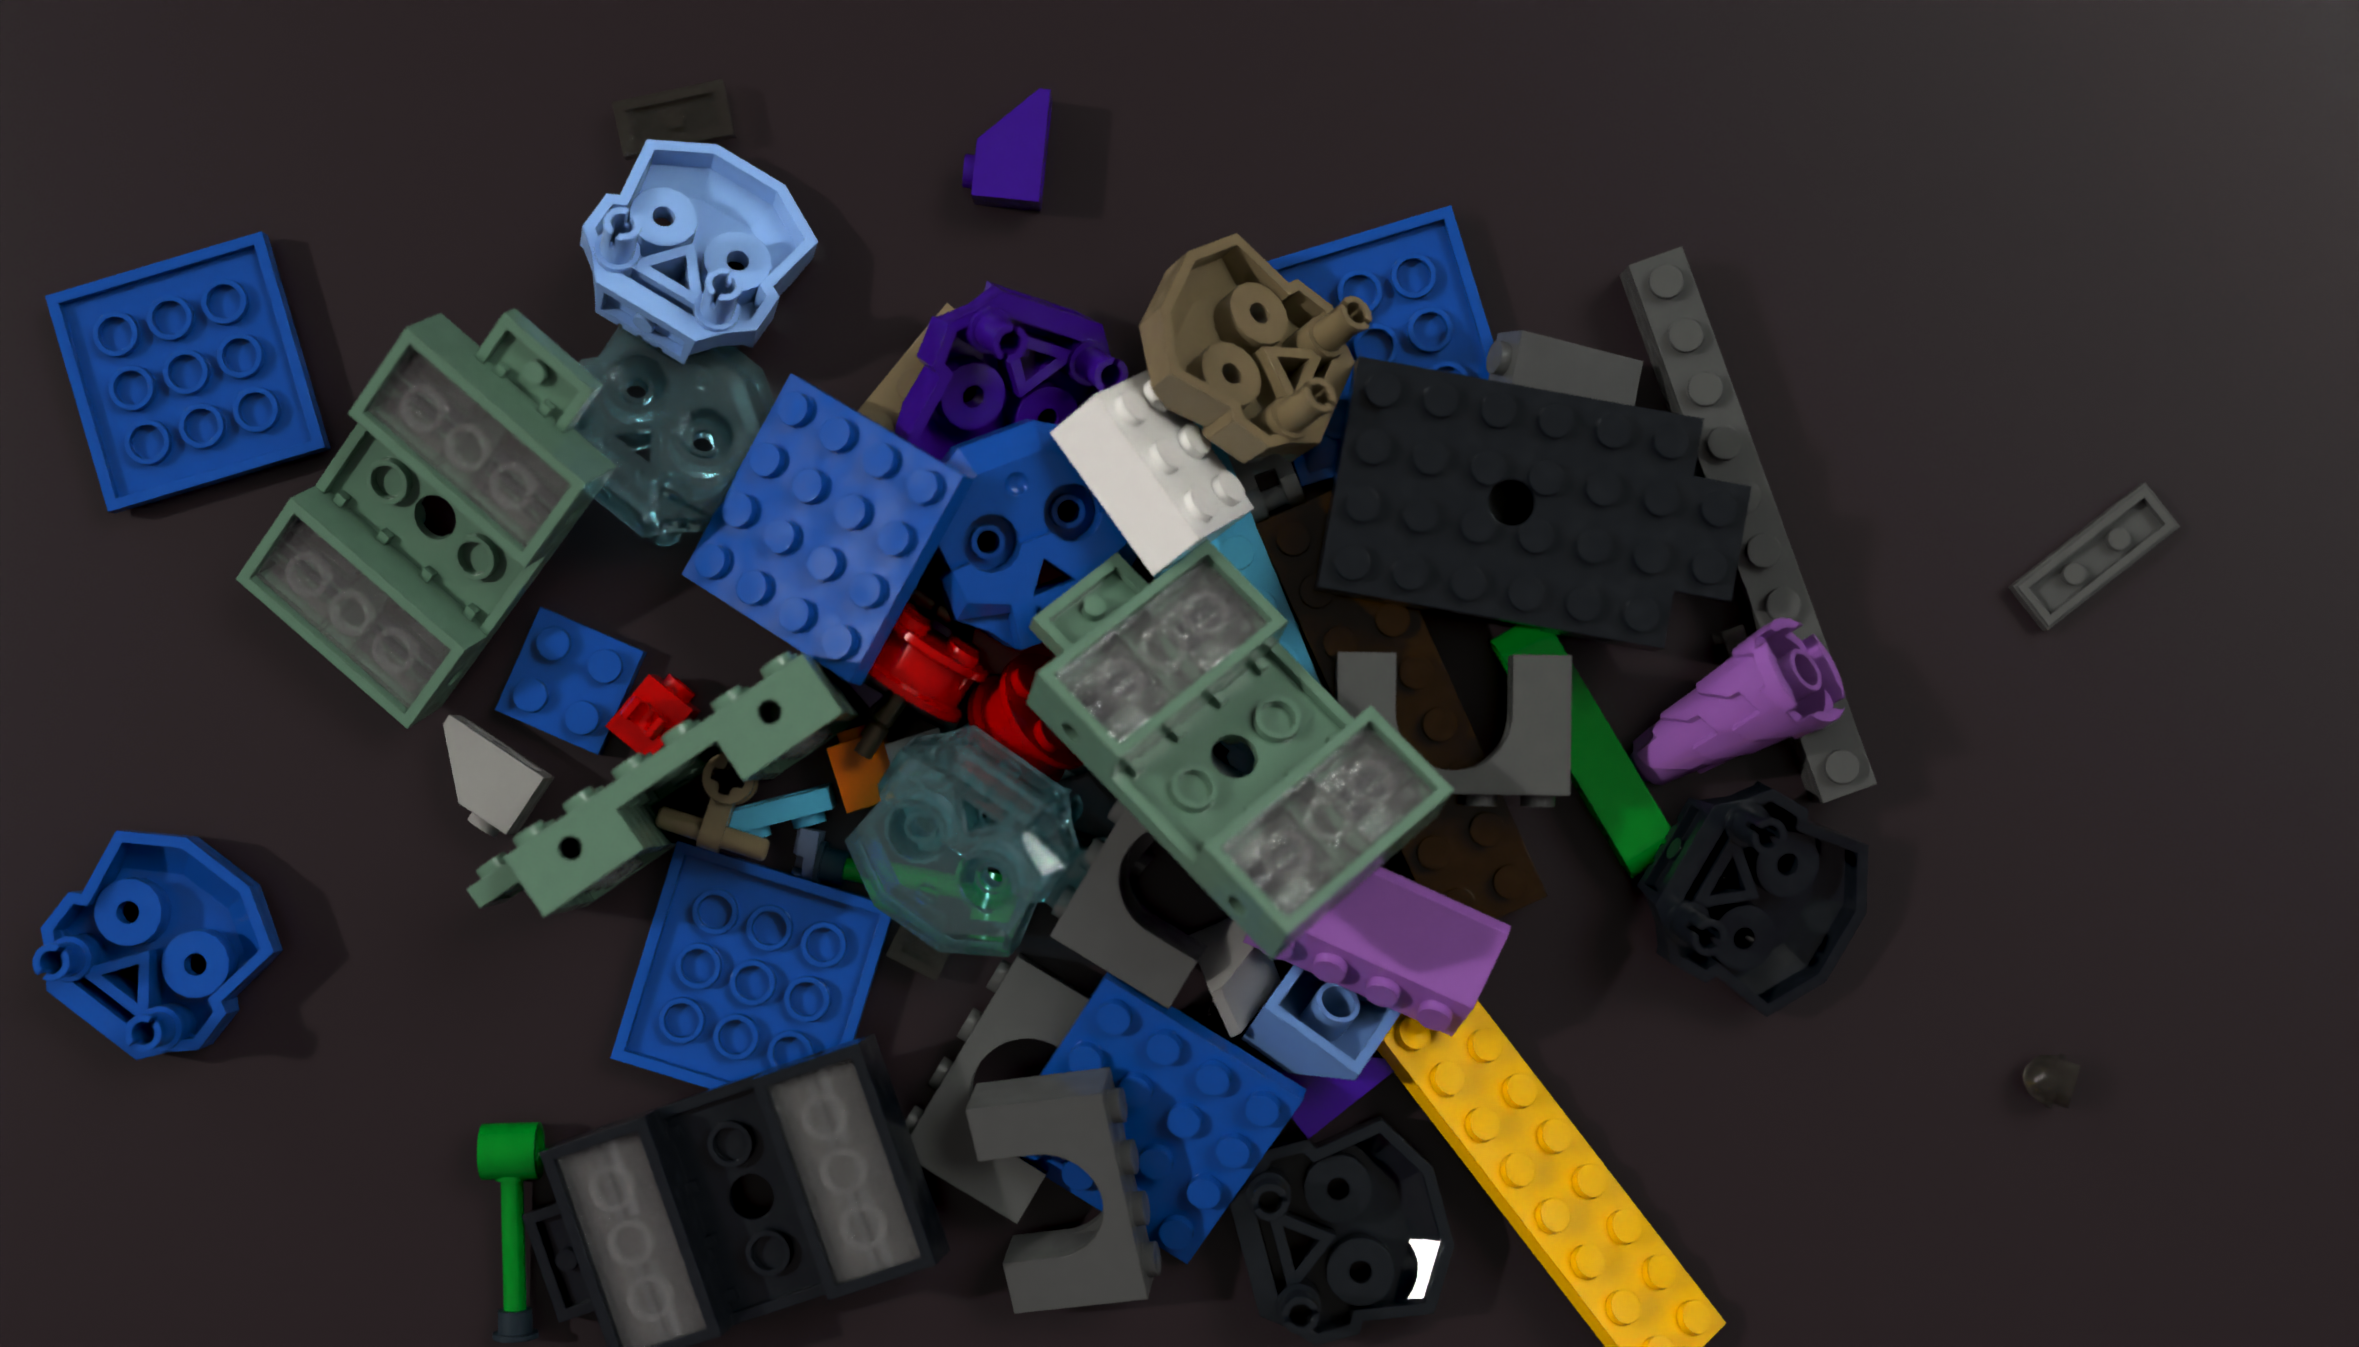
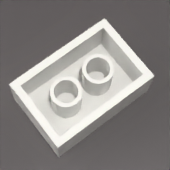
[1050,370,1254,576]

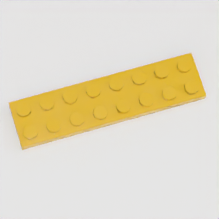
[1376,1000,1726,1347]

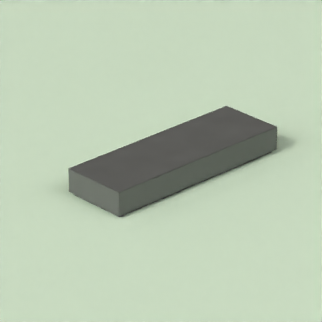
[2008,482,2180,631]

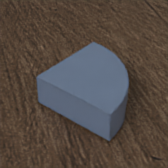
[791,827,826,881]

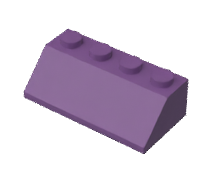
[1243,867,1511,1036]

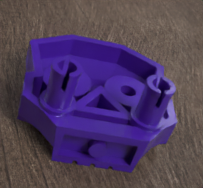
[894,281,1128,460]

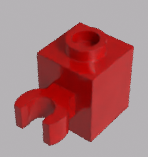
[605,673,701,755]

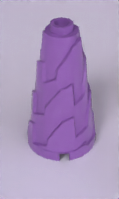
[1630,618,1845,785]

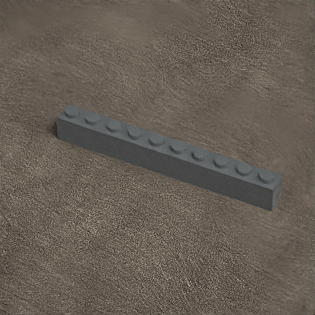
[1619,246,1877,803]

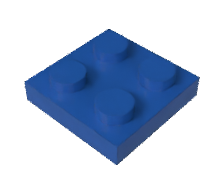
[495,606,647,755]

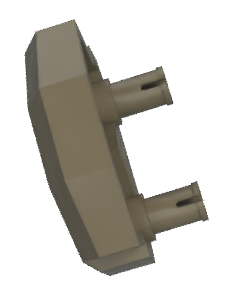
[1139,233,1372,464]

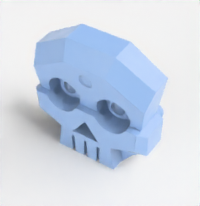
[580,139,818,365]

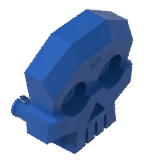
[935,418,1138,650]
[32,830,283,1060]

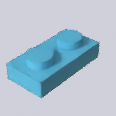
[729,783,837,838]

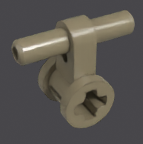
[655,753,770,861]

